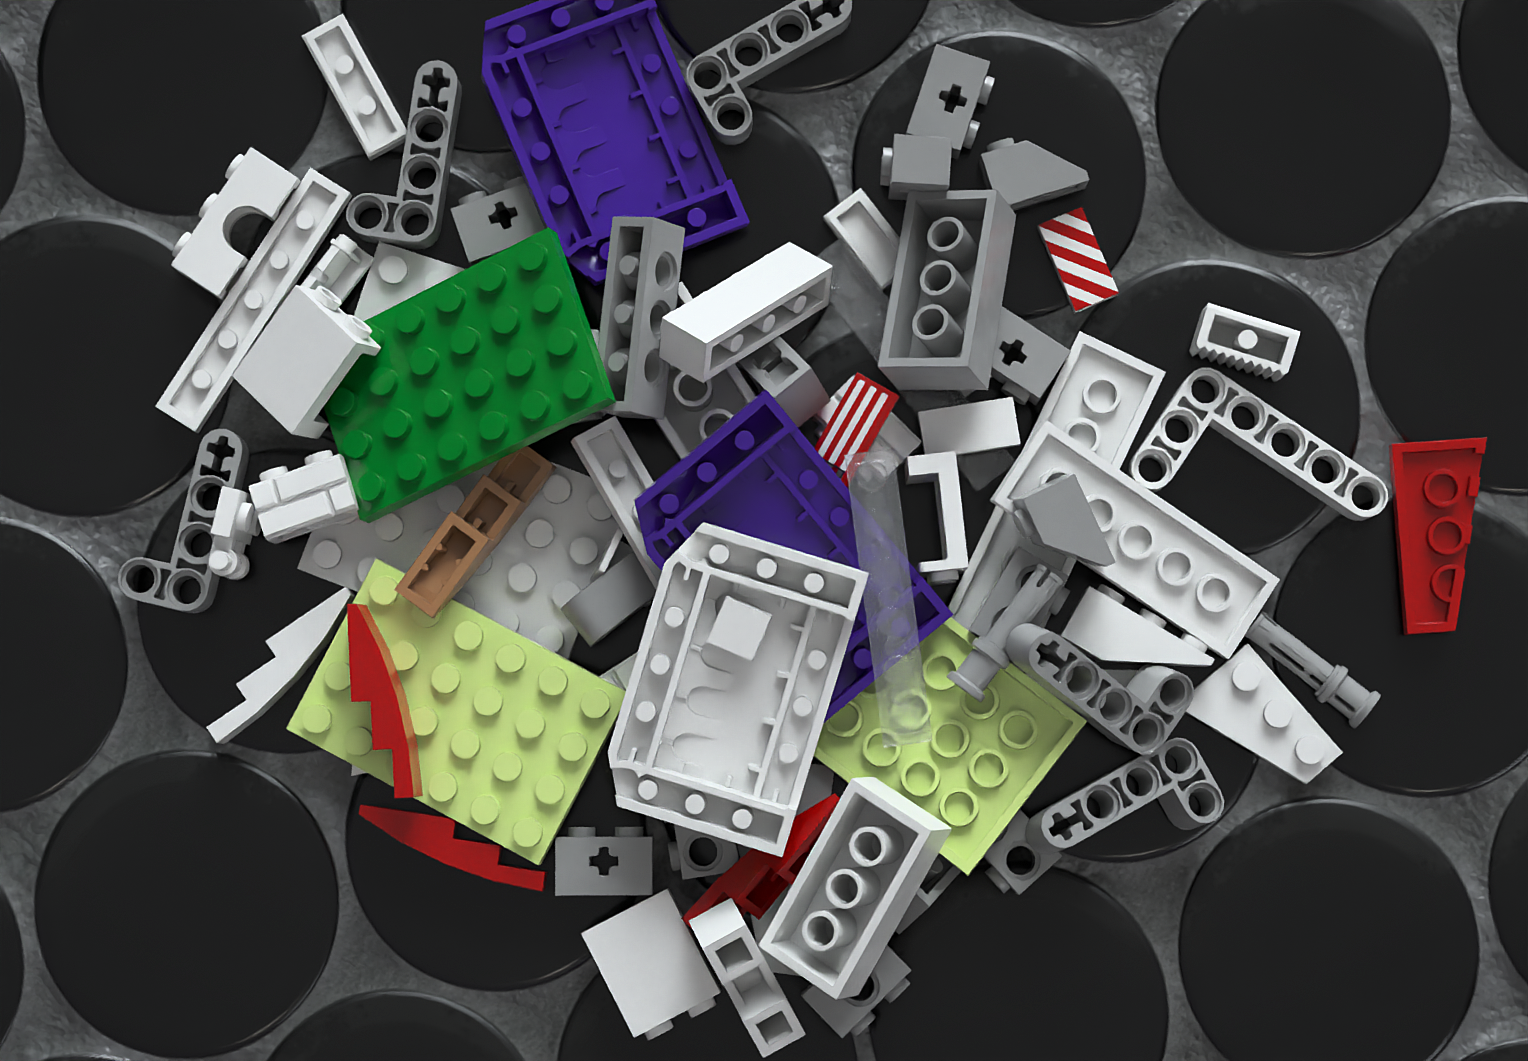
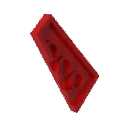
[1389,437,1487,635]

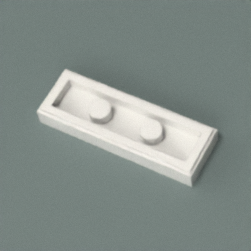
[302,14,407,161]

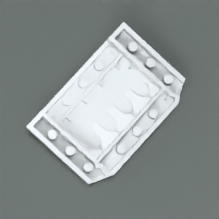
[608,522,869,857]

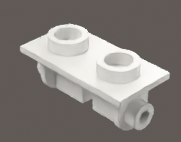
[300,234,375,307]

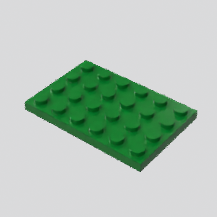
[324,227,616,523]

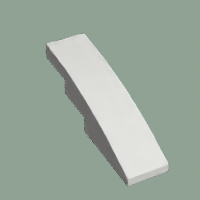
[206,587,356,744]

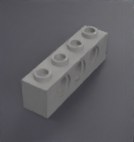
[598,217,685,420]

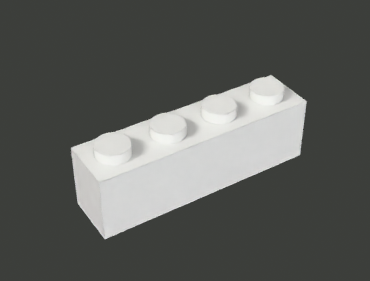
[659,242,833,383]

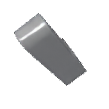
[686,0,852,145]
[346,60,462,250]
[118,429,250,613]
[560,551,656,647]
[1006,623,1194,755]
[1026,738,1224,855]

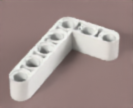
[1127,368,1388,521]

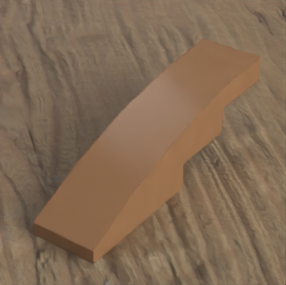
[394,446,557,618]

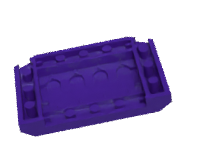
[481,0,750,286]
[634,389,954,723]

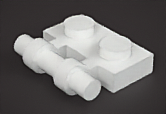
[209,486,261,580]

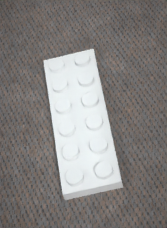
[990,420,1280,659]

